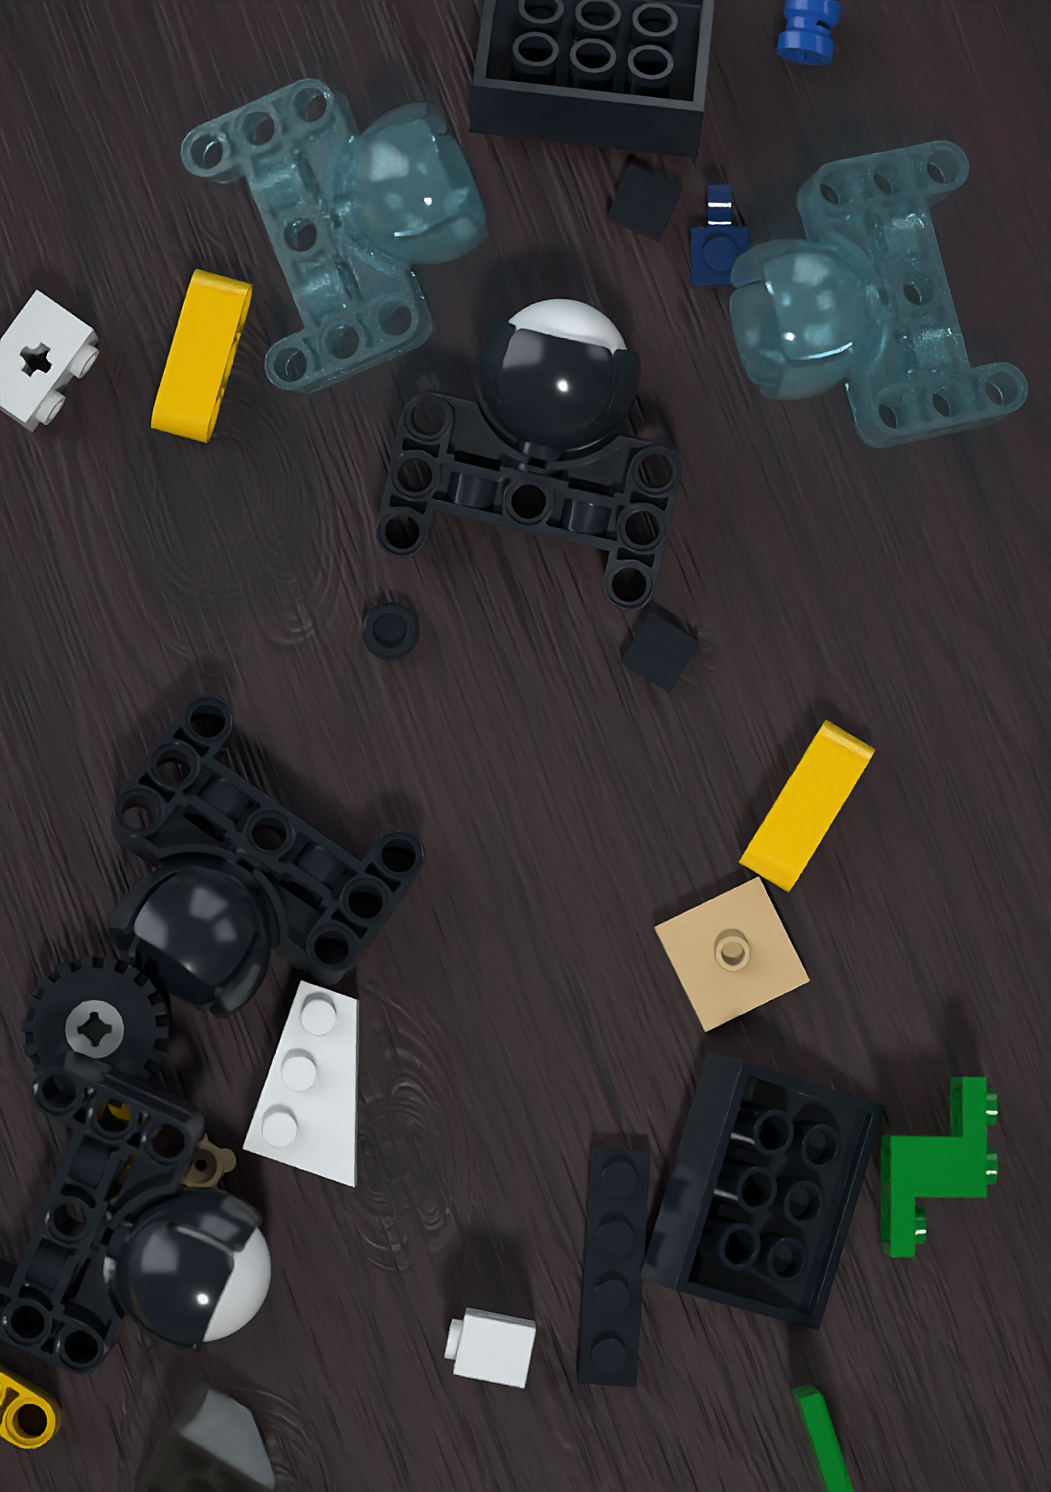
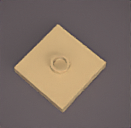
[654,876,810,1032]

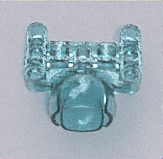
[180,78,489,395]
[729,141,1028,448]

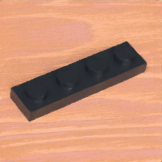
[577,1148,651,1387]

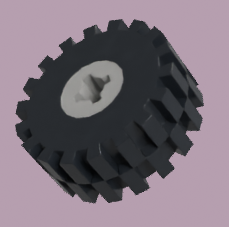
[21,956,173,1102]

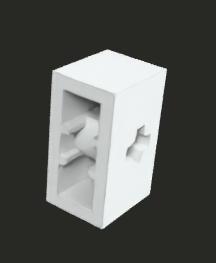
[0,290,99,432]
[444,1308,536,1388]

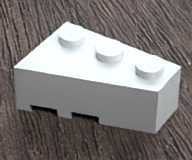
[242,981,359,1187]

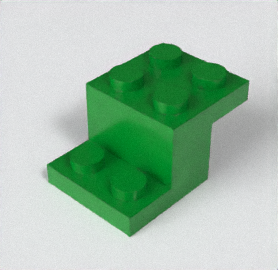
[880,1077,997,1257]

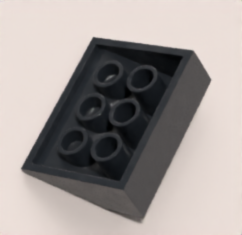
[469,0,714,158]
[640,1052,885,1331]

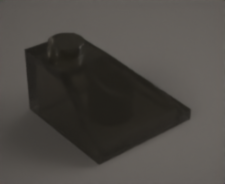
[133,1379,276,1492]

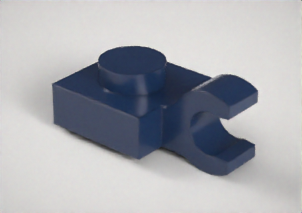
[690,185,750,288]

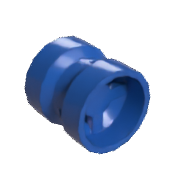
[776,0,842,66]

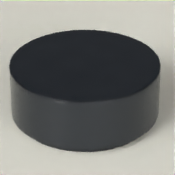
[361,602,420,662]

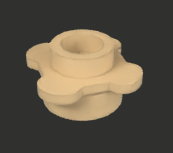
[183,1133,236,1189]

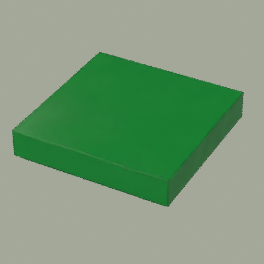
[791,1384,854,1492]

